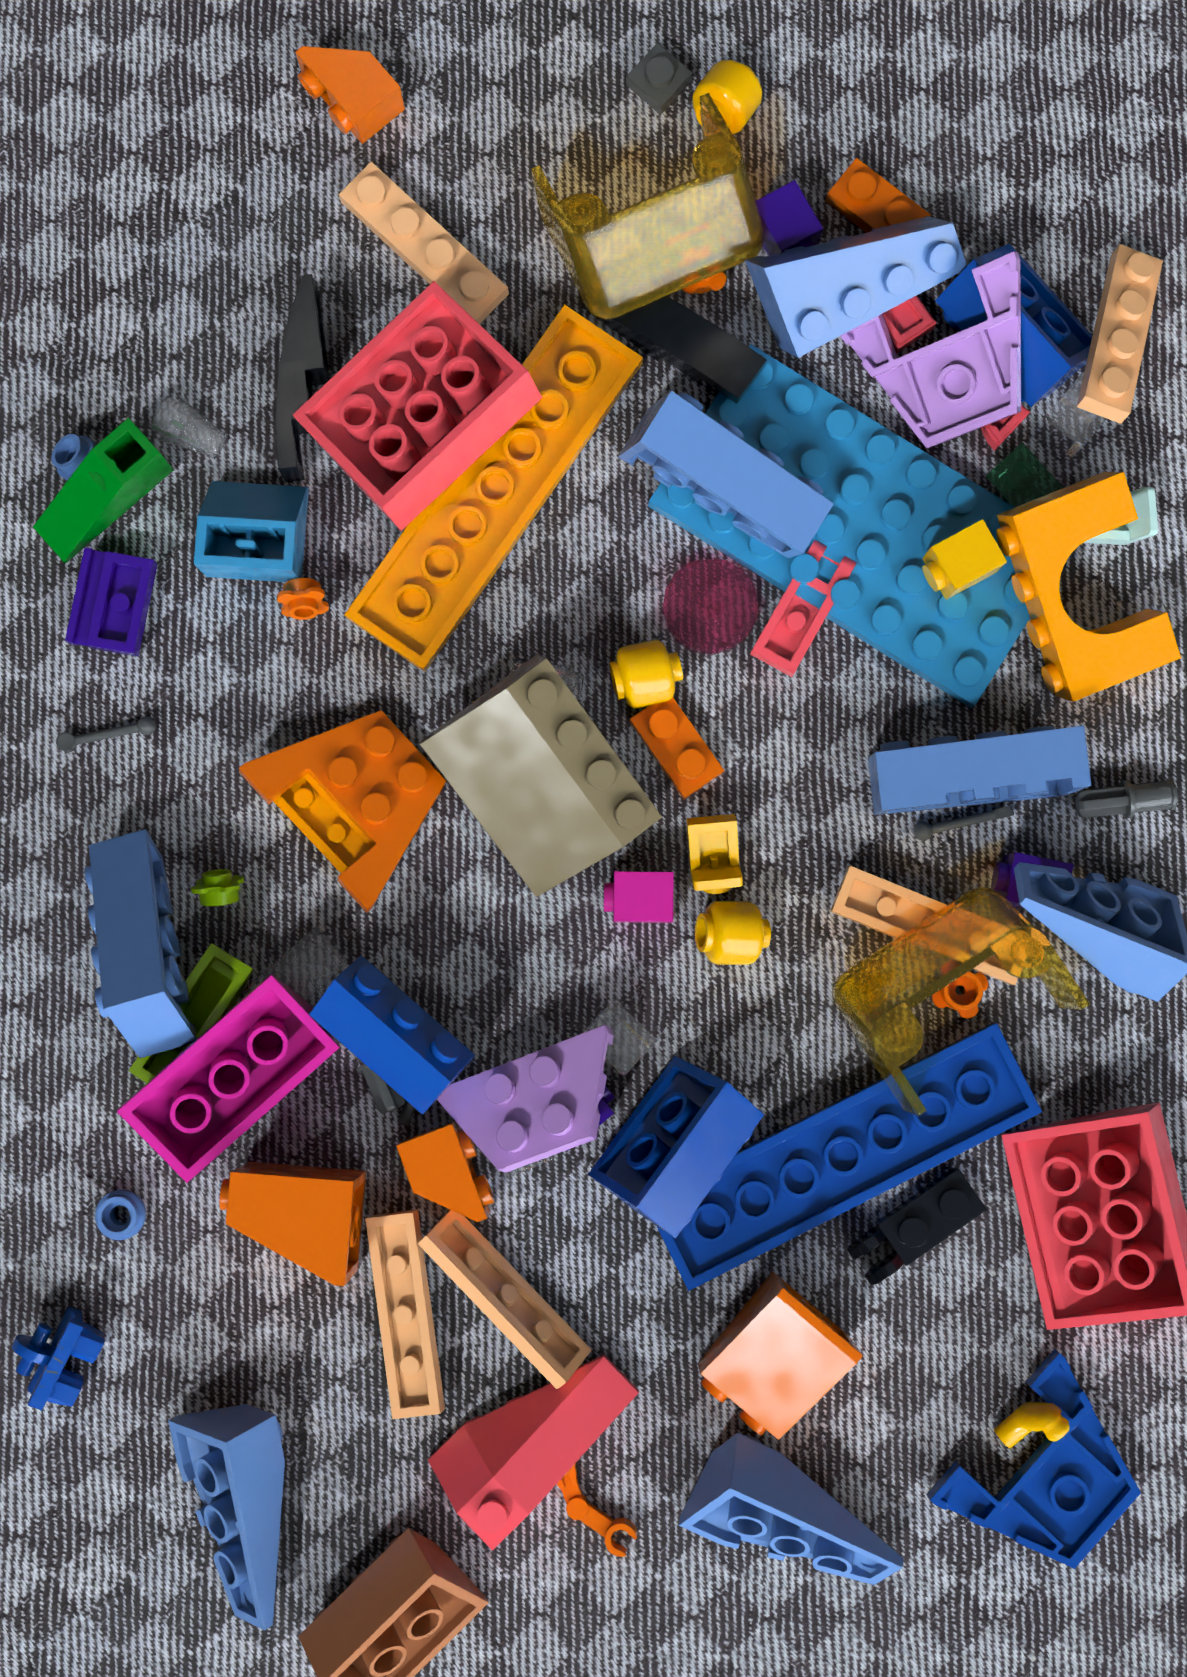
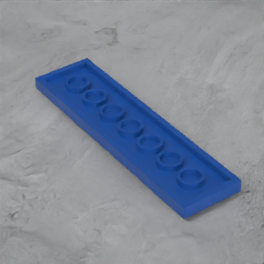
[657,1023,1042,1291]

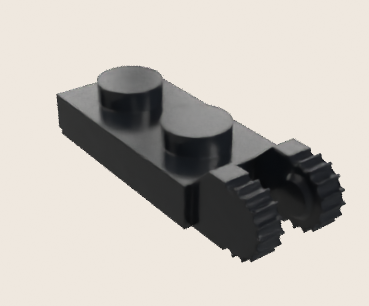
[847,1167,987,1285]

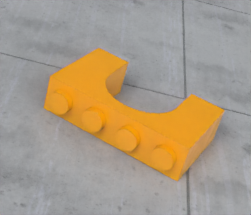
[996,472,1181,702]

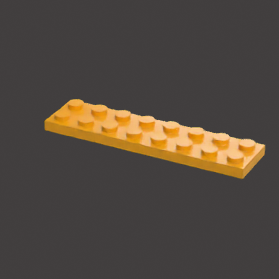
[344,304,643,672]

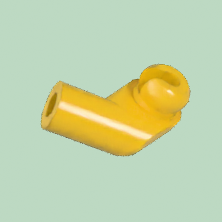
[994,1402,1070,1449]

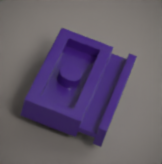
[65,547,158,657]

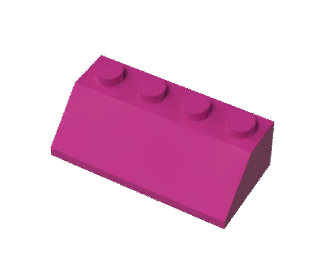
[117,973,340,1183]

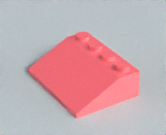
[292,281,542,531]
[1001,1102,1187,1330]

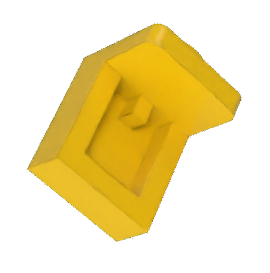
[686,814,743,894]

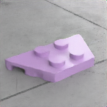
[437,1025,614,1173]

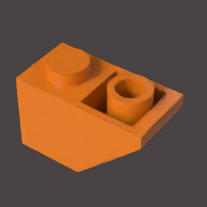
[295,46,405,144]
[396,1121,495,1222]

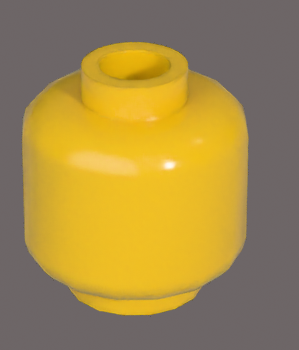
[692,60,762,135]
[609,639,683,708]
[695,901,771,965]

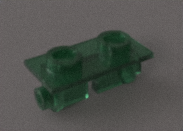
[985,442,1064,508]

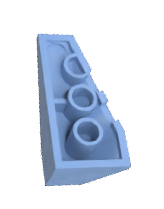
[1014,862,1187,1002]
[168,1404,285,1630]
[678,1433,903,1585]

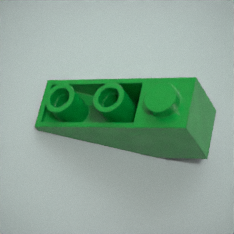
[33,418,174,564]

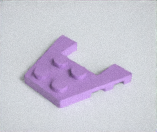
[841,251,1021,448]

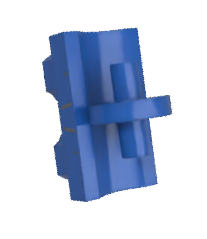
[11,1306,105,1411]

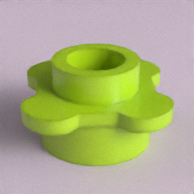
[191,869,245,906]

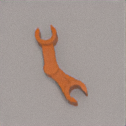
[557,1463,637,1557]

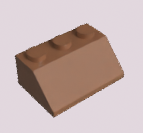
[298,1528,489,1677]

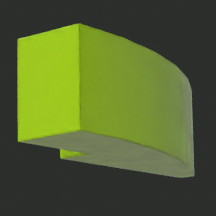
[128,943,254,1083]

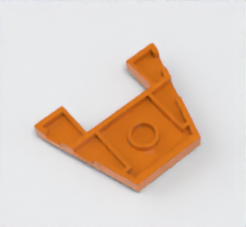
[239,710,446,913]

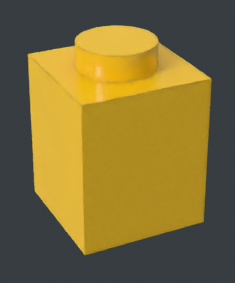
[922,519,1007,600]

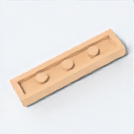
[338,162,509,324]
[1076,244,1163,424]
[830,866,1033,985]
[365,1209,445,1419]
[418,1210,592,1389]

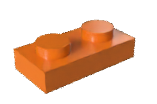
[825,158,931,233]
[629,698,724,800]

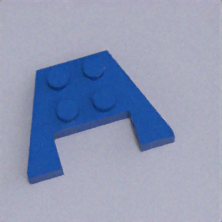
[926,1349,1141,1569]

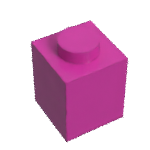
[604,871,674,923]

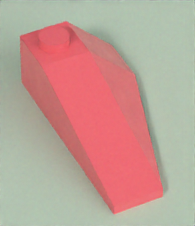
[428,1354,639,1551]

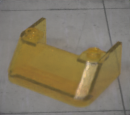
[531,93,764,319]
[832,887,1090,1116]

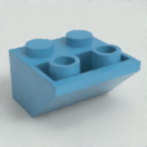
[194,481,309,582]

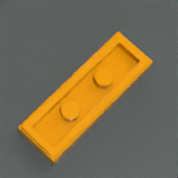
[273,774,374,873]

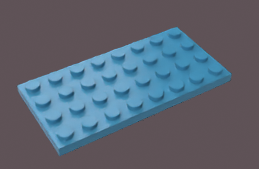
[648,344,1030,708]

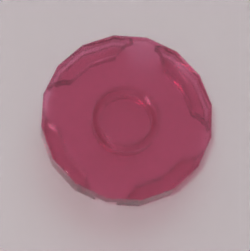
[662,558,758,655]

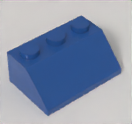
[935,243,1093,407]
[309,955,475,1115]
[588,1056,764,1239]

